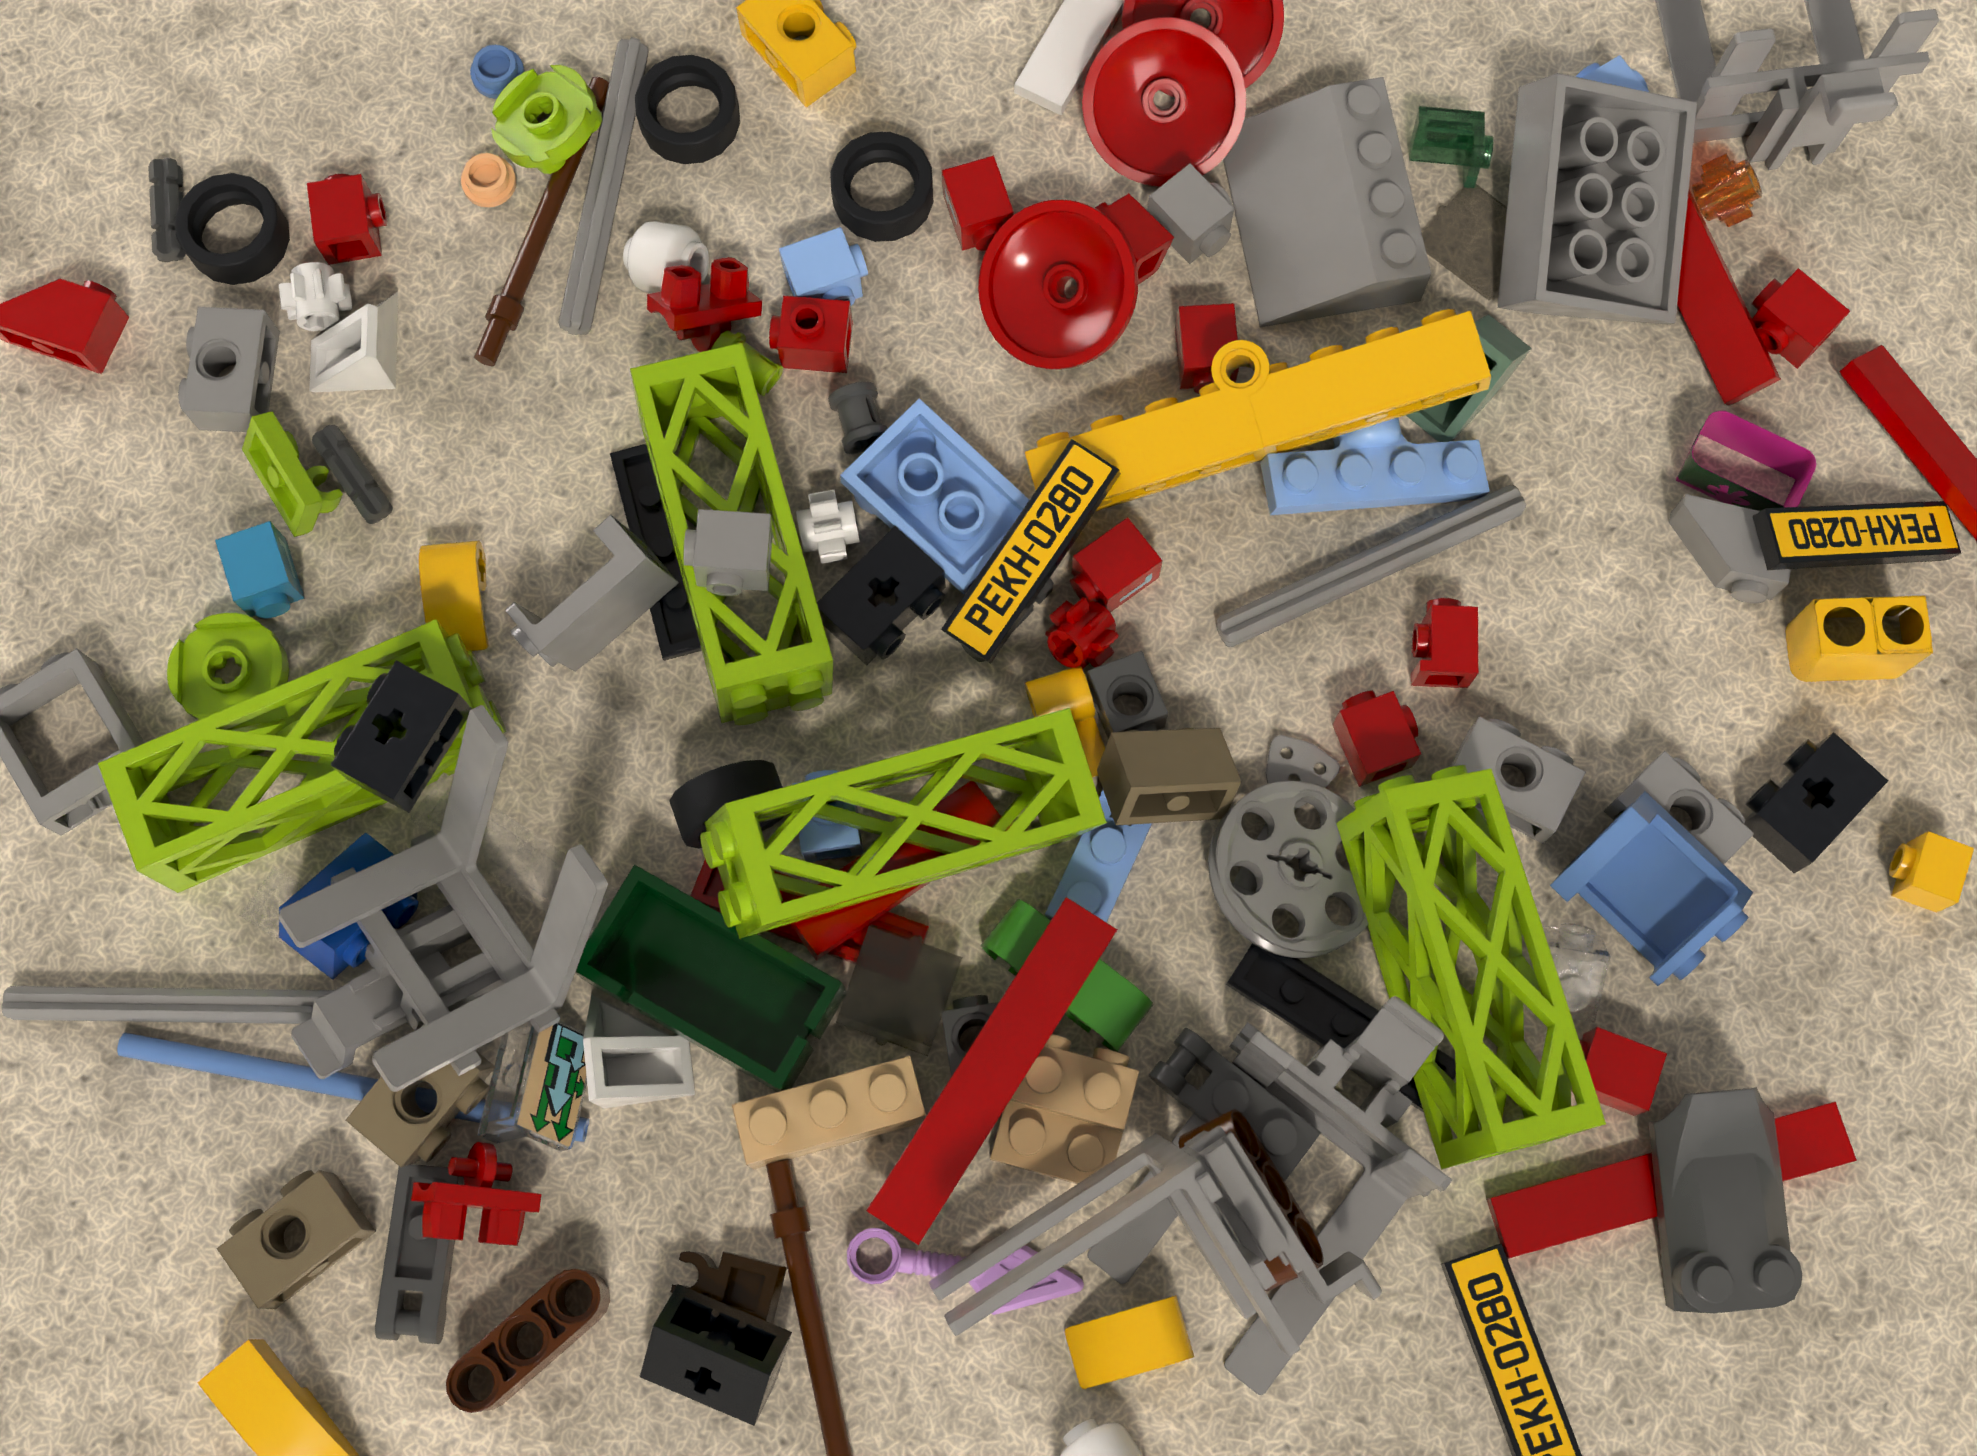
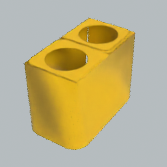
[1785,596,1933,682]

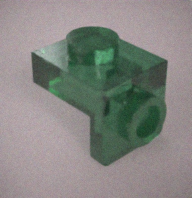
[1409,106,1493,188]

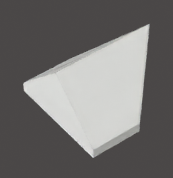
[309,292,398,392]
[583,994,695,1109]

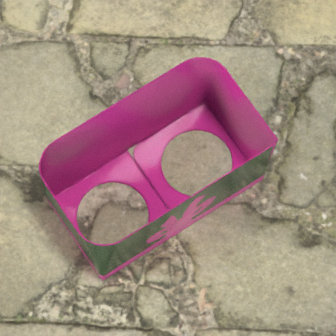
[1676,411,1817,511]

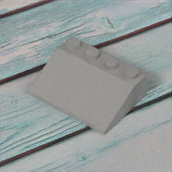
[1497,73,1697,325]
[1223,77,1431,327]

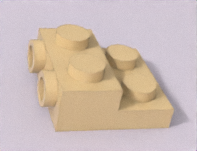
[990,1034,1139,1193]

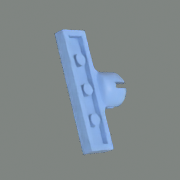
[1260,417,1490,515]

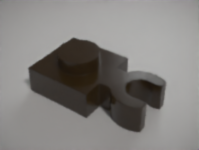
[670,1251,787,1324]

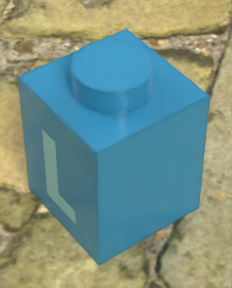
[215,521,305,618]

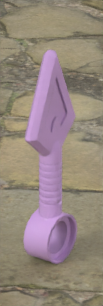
[847,1228,1084,1315]

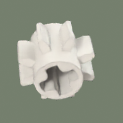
[278,262,352,331]
[796,489,860,564]

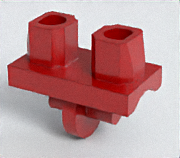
[647,257,762,352]
[411,1141,542,1246]

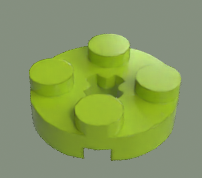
[491,65,603,174]
[167,613,289,720]

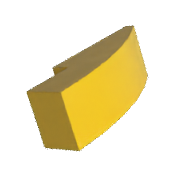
[197,1339,359,1456]

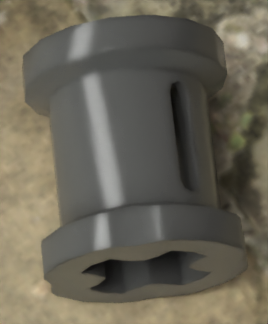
[828,382,888,455]

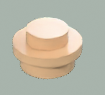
[461,153,516,207]

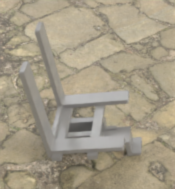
[1655,0,1939,170]
[279,705,608,1092]
[1087,996,1452,1395]
[929,1125,1382,1357]

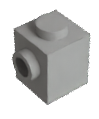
[1147,164,1234,264]
[683,509,773,596]

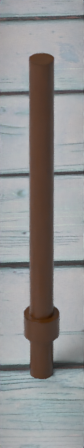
[474,77,609,367]
[766,1160,852,1456]

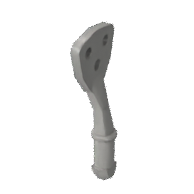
[1232,735,1340,895]

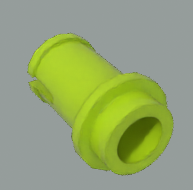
[711,330,783,396]

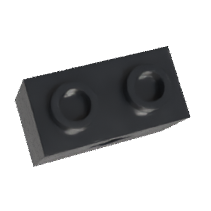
[817,526,946,665]
[330,660,472,813]
[1744,732,1889,873]
[640,1284,792,1426]

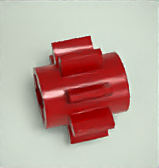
[1045,597,1119,669]

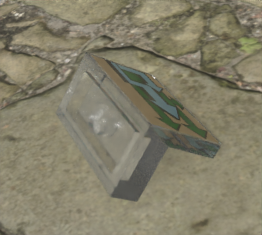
[477,1021,587,1151]

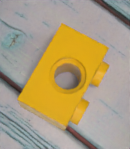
[736,0,857,108]

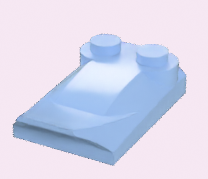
[840,398,1029,594]

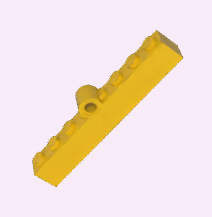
[1025,309,1491,512]

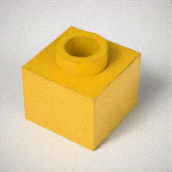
[1889,831,1974,913]

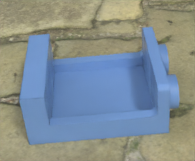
[1550,791,1753,986]

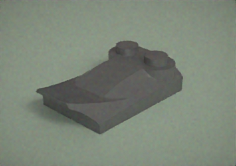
[1649,1087,1802,1314]

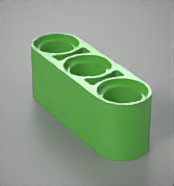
[981,899,1153,1052]

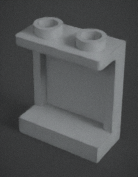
[505,515,679,672]

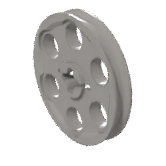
[1208,781,1369,958]

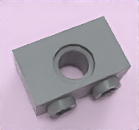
[178,307,280,432]
[1450,716,1586,844]
[1604,751,1754,864]

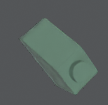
[1406,314,1532,442]

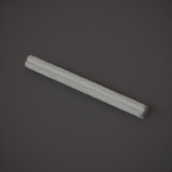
[558,37,649,335]
[1216,485,1526,647]
[2,986,334,1024]

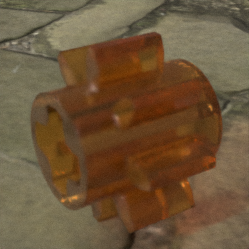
[1692,153,1762,227]

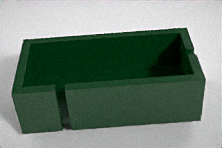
[575,864,847,1092]

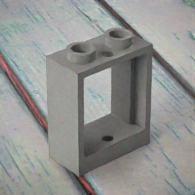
[0,648,145,836]

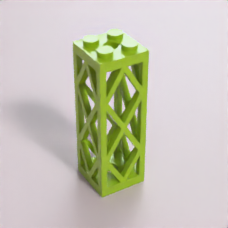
[630,342,833,725]
[98,620,506,894]
[700,708,1107,939]
[1336,765,1606,1170]

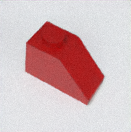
[0,278,129,374]

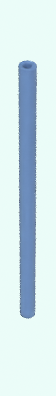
[117,1033,589,1142]

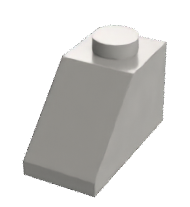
[1669,494,1791,603]

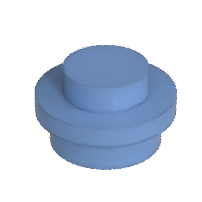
[470,45,525,99]

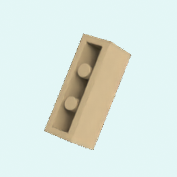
[732,1056,926,1170]

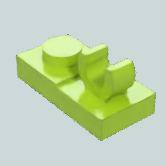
[242,411,343,537]

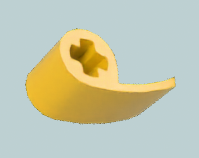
[419,540,489,651]
[1024,666,1105,778]
[1065,1295,1195,1389]

